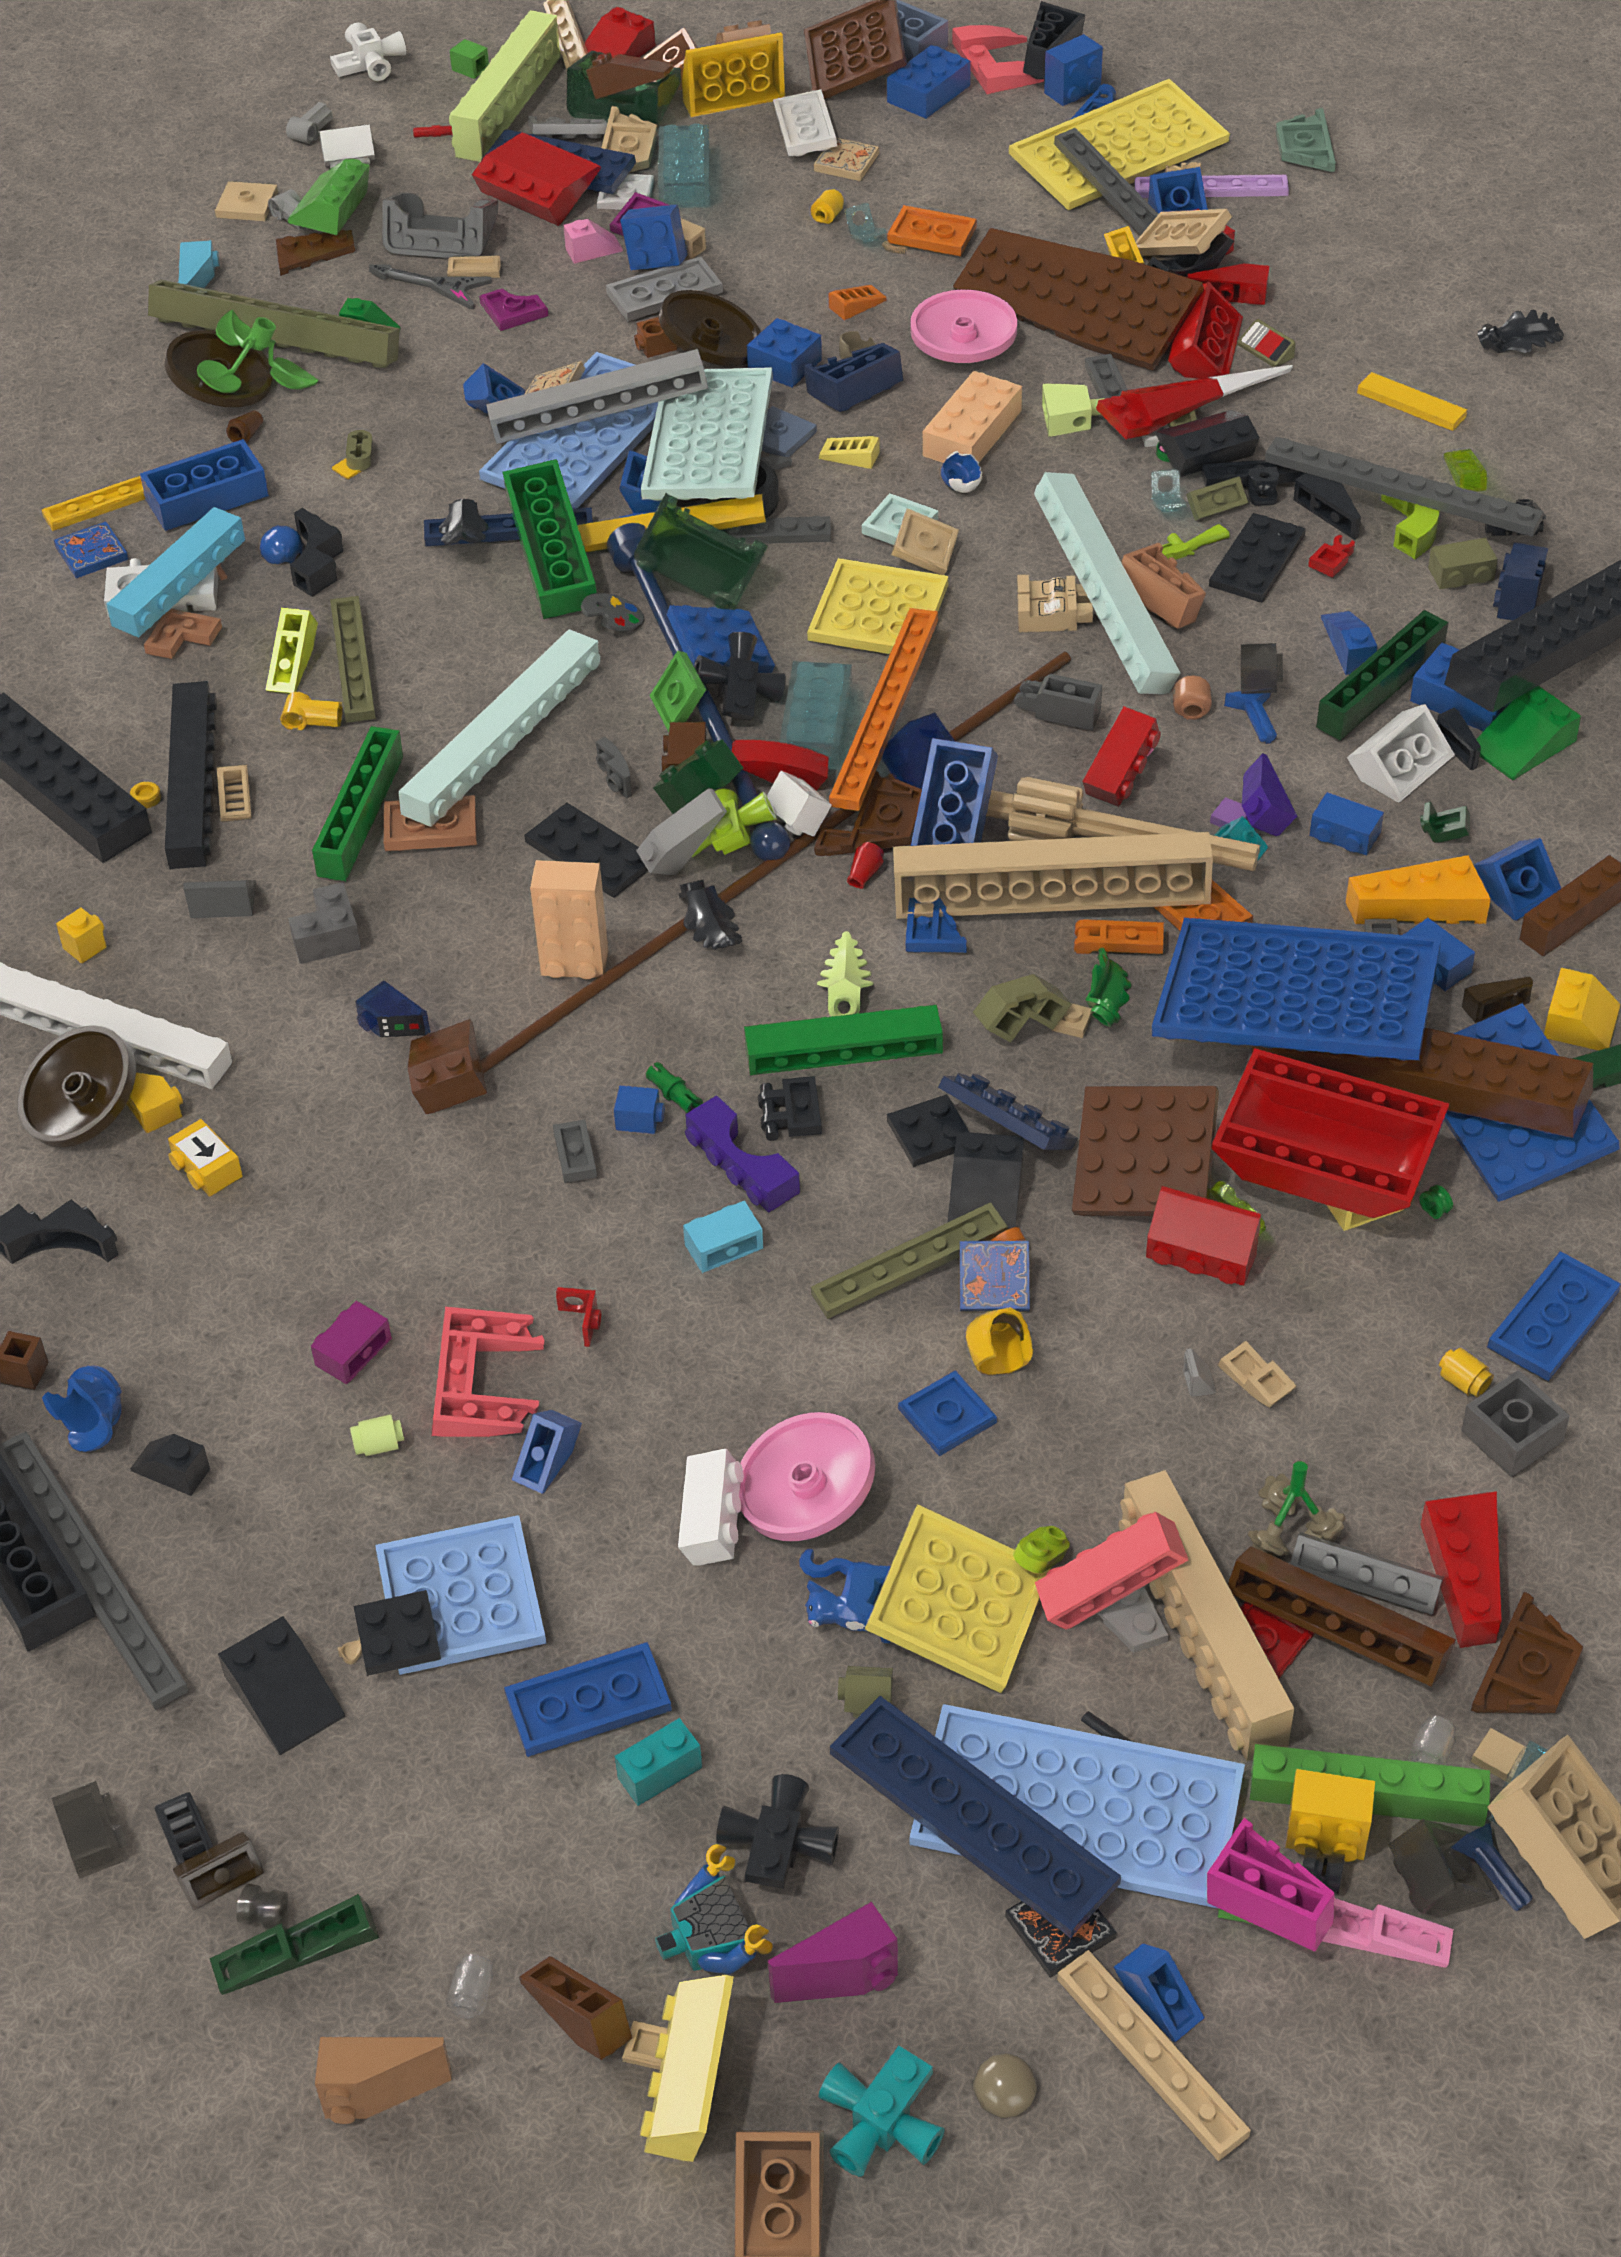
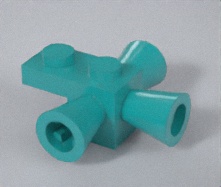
[818,2045,945,2177]

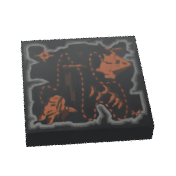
[1005,1901,1116,1978]

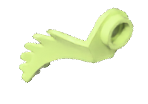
[817,931,873,1017]

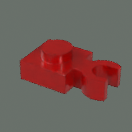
[1308,535,1355,578]

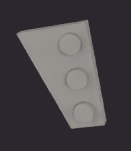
[528,116,607,138]
[1097,1586,1168,1653]

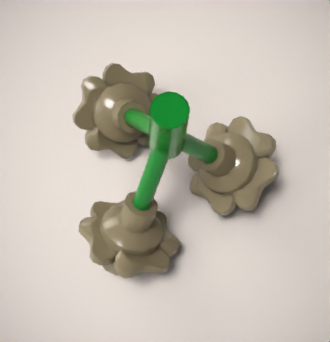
[1247,1461,1346,1558]

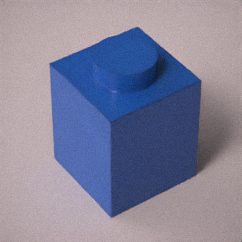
[614,1085,665,1134]

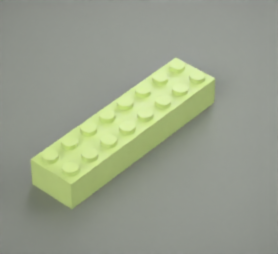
[449,10,560,162]

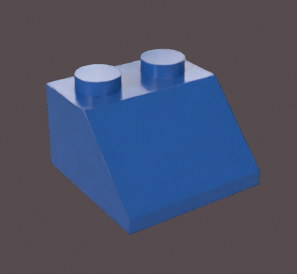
[1474,838,1561,921]

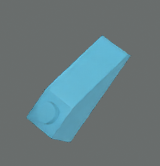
[178,240,219,288]

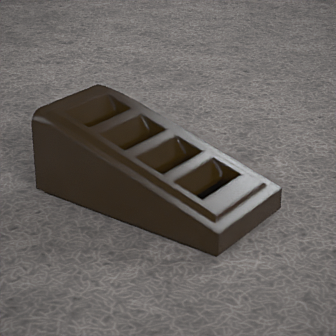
[1462,977,1533,1023]

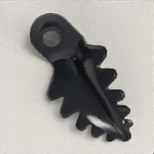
[1478,309,1564,353]
[439,499,488,545]
[678,879,742,950]

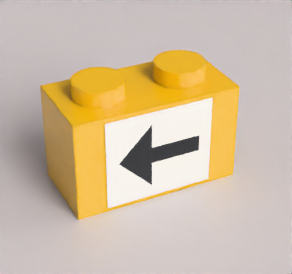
[168,1119,243,1197]

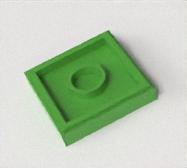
[650,651,706,732]

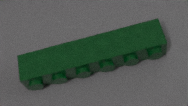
[1316,610,1449,741]

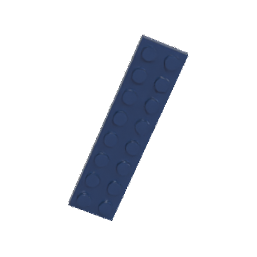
[830,1696,1121,1938]

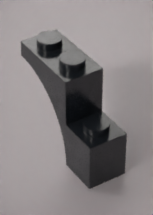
[1147,232,1234,278]
[290,508,343,597]
[0,1199,118,1264]

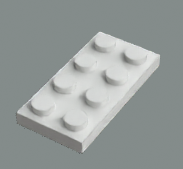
[773,89,837,157]

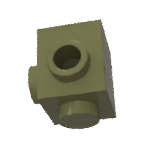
[838,1666,893,1718]

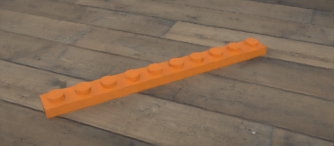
[829,608,938,811]

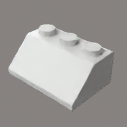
[1347,704,1455,802]

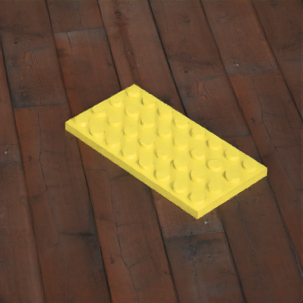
[1009,79,1230,210]

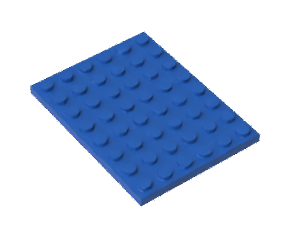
[1152,917,1441,1061]

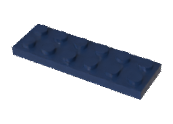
[481,129,636,194]

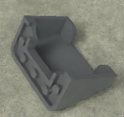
[382,192,498,258]

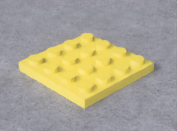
[807,558,948,654]
[865,1504,1051,1693]

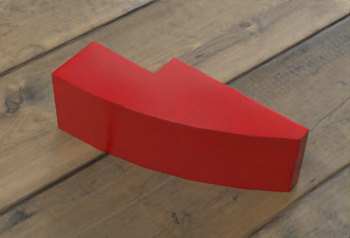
[732,740,829,791]

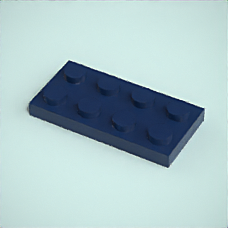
[938,1073,1078,1150]

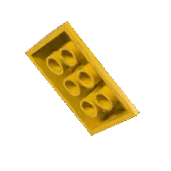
[682,32,785,117]

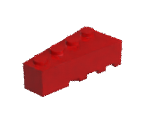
[1420,1491,1501,1648]

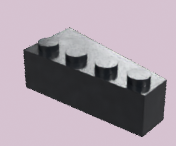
[1023,1,1085,79]

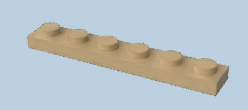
[1057,1950,1251,2161]

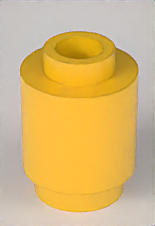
[811,189,844,224]
[1439,1347,1494,1398]

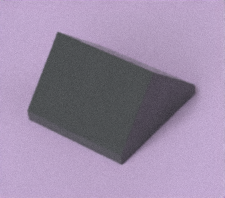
[183,880,256,918]

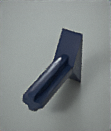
[1450,1823,1533,1911]

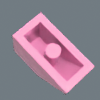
[564,219,623,264]

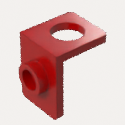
[556,1287,602,1347]

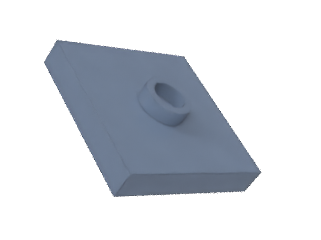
[762,406,817,457]

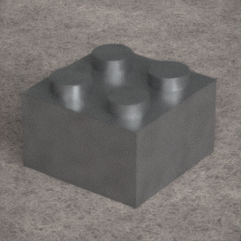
[1461,1370,1570,1477]

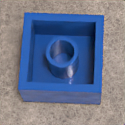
[1044,34,1103,106]
[620,204,688,270]
[747,318,822,388]

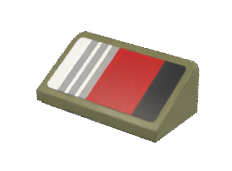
[1237,319,1296,367]

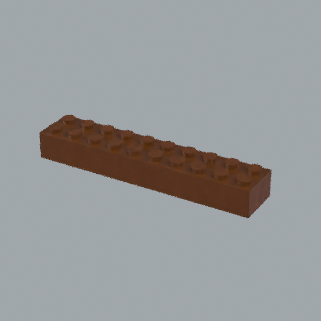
[1252,1028,1593,1138]

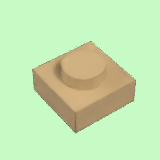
[1052,1003,1092,1038]

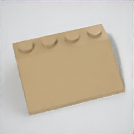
[1487,1735,1621,1939]

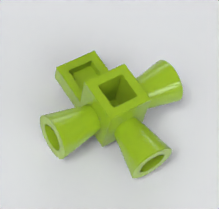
[692,788,776,858]

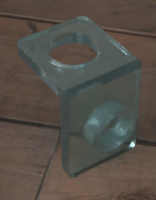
[845,203,887,243]
[1151,469,1186,512]

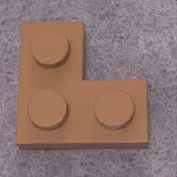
[144,609,222,659]

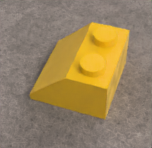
[1544,968,1621,1051]

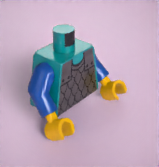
[655,1844,773,1975]

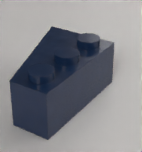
[803,343,903,412]
[1493,542,1548,621]

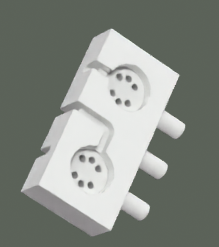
[104,558,218,617]

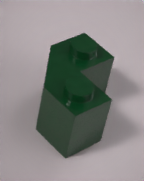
[653,739,744,814]

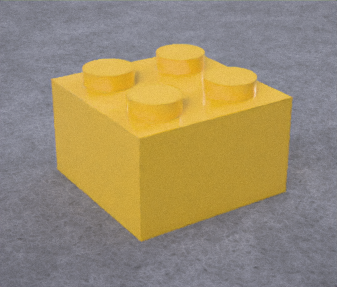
[1285,1769,1375,1862]

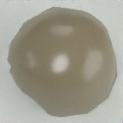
[839,331,877,359]
[972,2053,1037,2118]

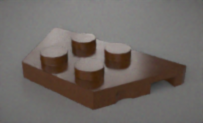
[1471,1592,1583,1713]

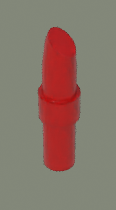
[413,125,453,138]

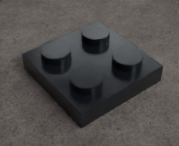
[887,1094,969,1167]
[353,1590,441,1676]

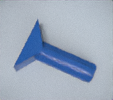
[1224,685,1277,744]

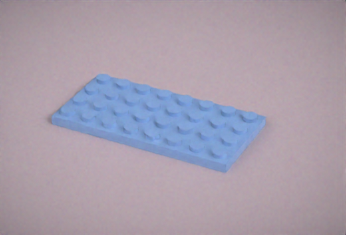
[479,352,658,509]
[909,1704,1245,1909]

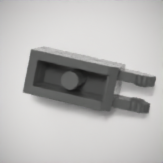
[1014,674,1102,731]

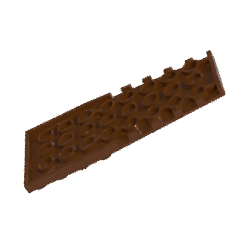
[953,228,1204,371]

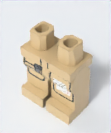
[1017,575,1093,632]

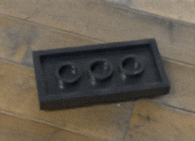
[1209,513,1306,603]
[524,802,648,898]

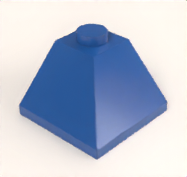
[463,363,525,414]

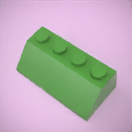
[288,159,369,235]

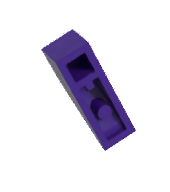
[1242,753,1297,836]

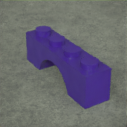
[685,1095,800,1213]

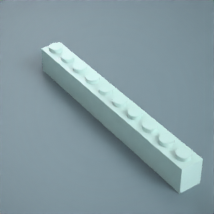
[1034,472,1180,694]
[398,629,600,827]

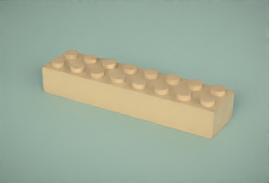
[1119,1470,1294,1762]

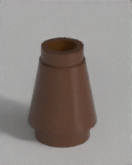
[226,410,263,443]

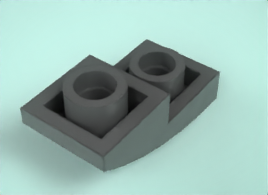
[596,737,632,798]

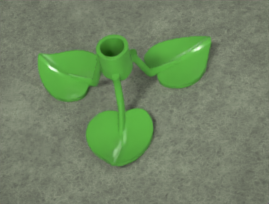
[197,310,319,393]

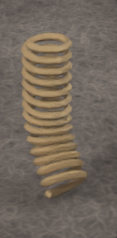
[882,241,907,254]

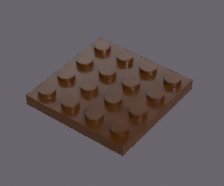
[804,0,907,99]
[1072,1086,1219,1216]

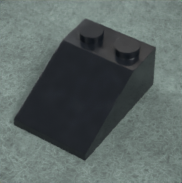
[947,1131,1024,1229]
[218,1616,345,1755]

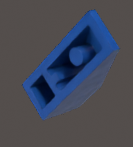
[1321,611,1377,675]

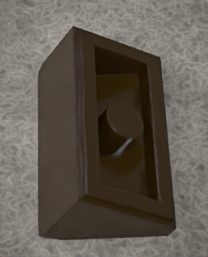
[173,1832,264,1911]

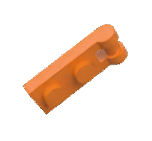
[1074,919,1164,954]

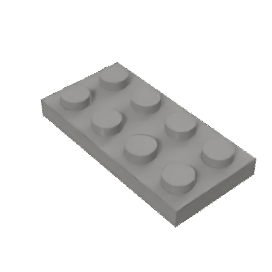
[606,256,723,322]

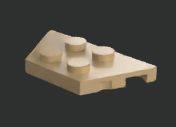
[601,106,658,173]

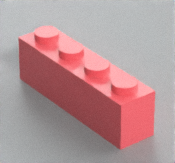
[1035,1512,1188,1630]

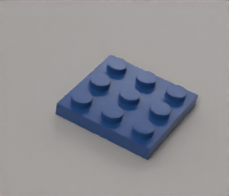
[666,605,775,673]

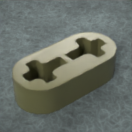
[346,430,373,471]

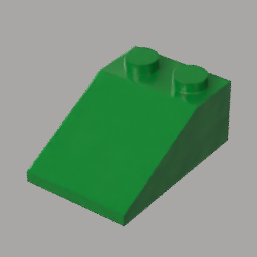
[1476,686,1581,781]

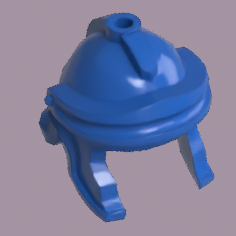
[42,1365,122,1452]

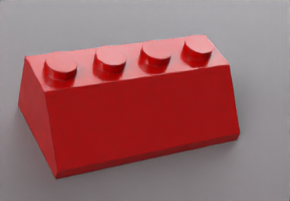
[1168,281,1243,379]

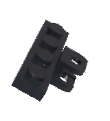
[1201,460,1305,506]

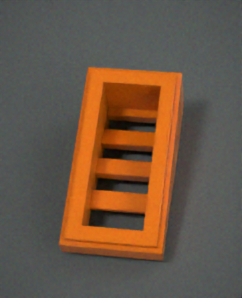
[829,285,886,320]

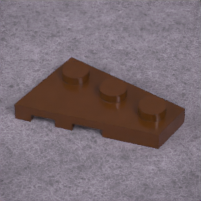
[276,230,355,276]

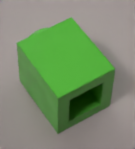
[449,39,489,79]

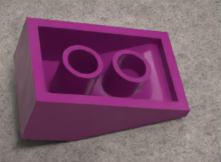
[768,1901,898,2003]

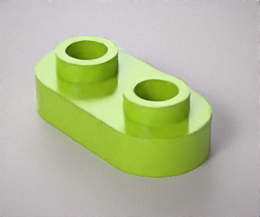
[1013,1526,1070,1573]

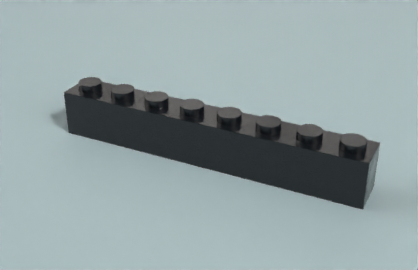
[165,681,217,869]

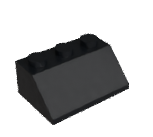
[1156,410,1260,477]

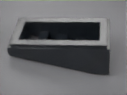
[1437,708,1481,770]
[154,1792,213,1866]

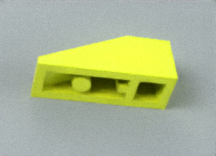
[266,608,318,694]

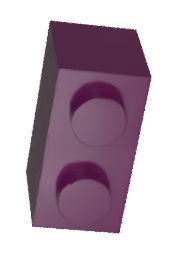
[311,1300,392,1385]

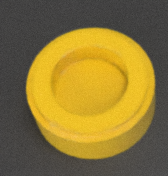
[130,782,161,809]

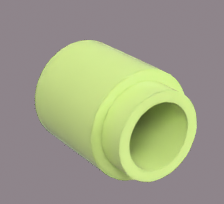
[350,1414,404,1456]

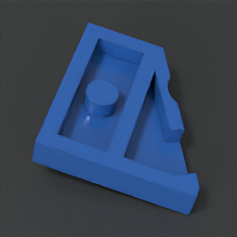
[905,898,967,953]

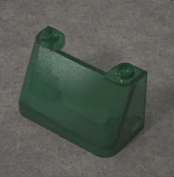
[566,51,681,127]
[634,493,768,610]

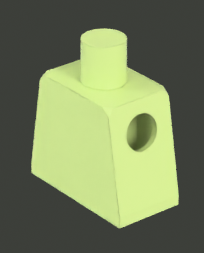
[1042,384,1105,437]

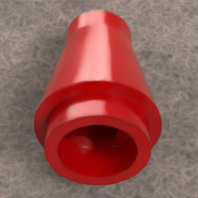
[847,842,884,889]

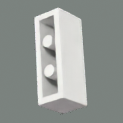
[678,1449,744,1566]

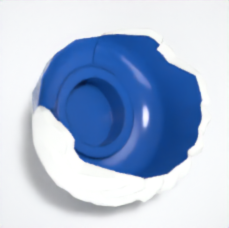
[941,451,983,493]

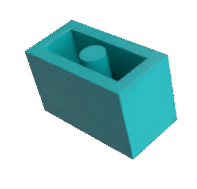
[615,1718,702,1806]

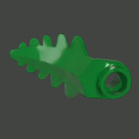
[1085,947,1132,1027]

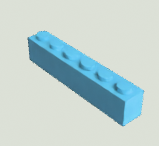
[106,507,245,638]

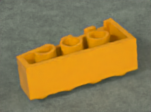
[1346,855,1491,924]

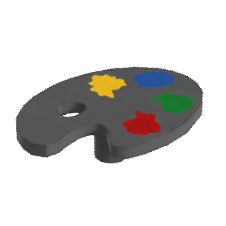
[581,593,644,631]

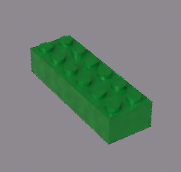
[502,459,599,619]

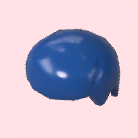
[260,525,305,564]

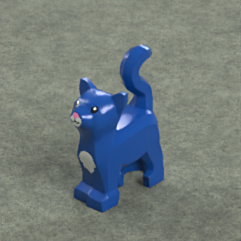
[799,1549,891,1644]

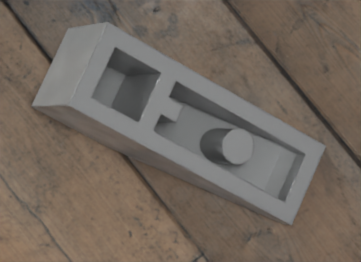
[636,789,727,875]

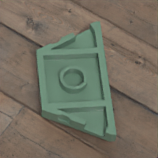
[1275,108,1336,172]

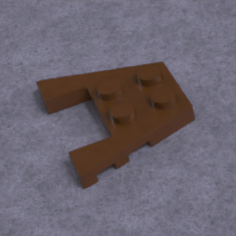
[814,771,922,856]

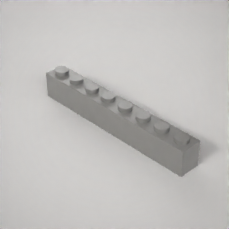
[486,349,708,444]

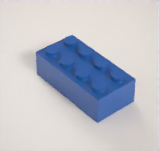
[140,439,269,531]
[911,738,998,846]

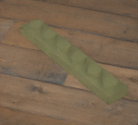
[330,596,376,723]
[811,1202,1008,1319]

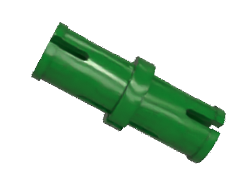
[646,1062,703,1114]

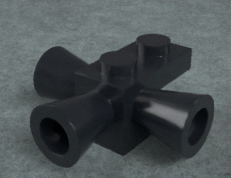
[694,632,786,721]
[716,1774,839,1889]

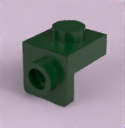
[1420,801,1471,843]

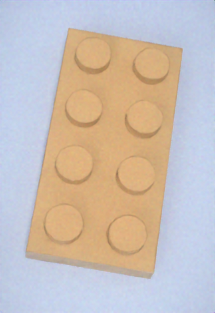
[1136,209,1232,256]

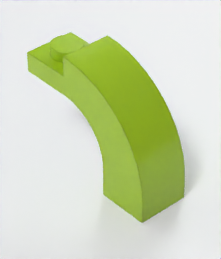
[1381,495,1439,559]

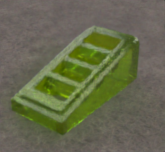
[1444,449,1487,492]

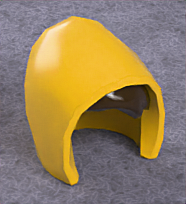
[966,1307,1033,1375]

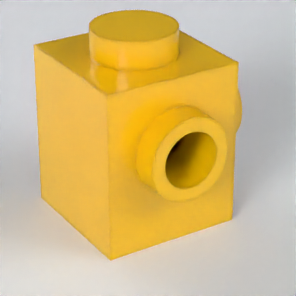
[56,907,107,963]

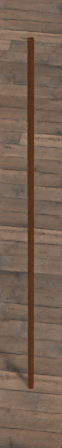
[481,651,1071,1074]

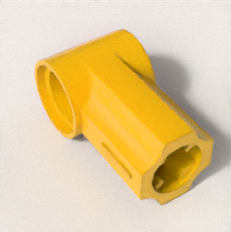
[280,692,343,730]

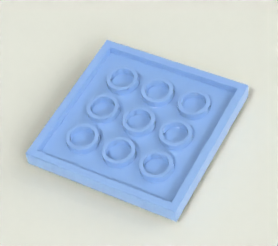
[375,1515,546,1675]

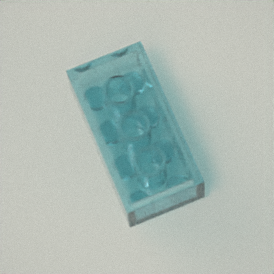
[658,124,711,208]
[779,661,852,770]

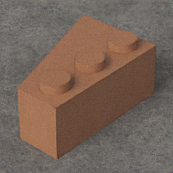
[1121,543,1206,629]

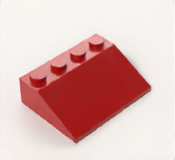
[471,132,601,226]

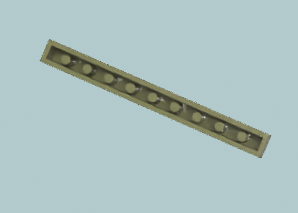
[148,279,400,368]

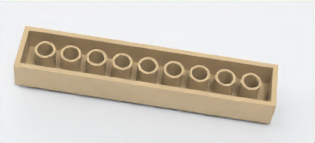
[893,832,1213,919]

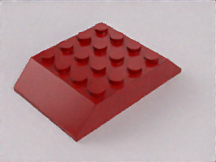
[1211,1048,1449,1218]

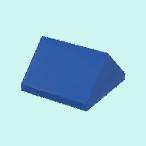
[1148,167,1208,214]
[619,450,675,513]

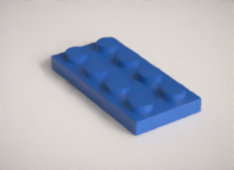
[1487,1251,1621,1381]
[504,1642,672,1757]

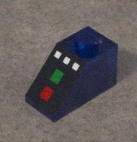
[355,980,430,1037]

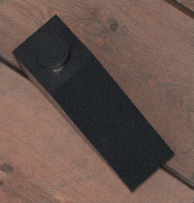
[1293,473,1361,540]

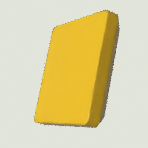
[332,458,361,480]

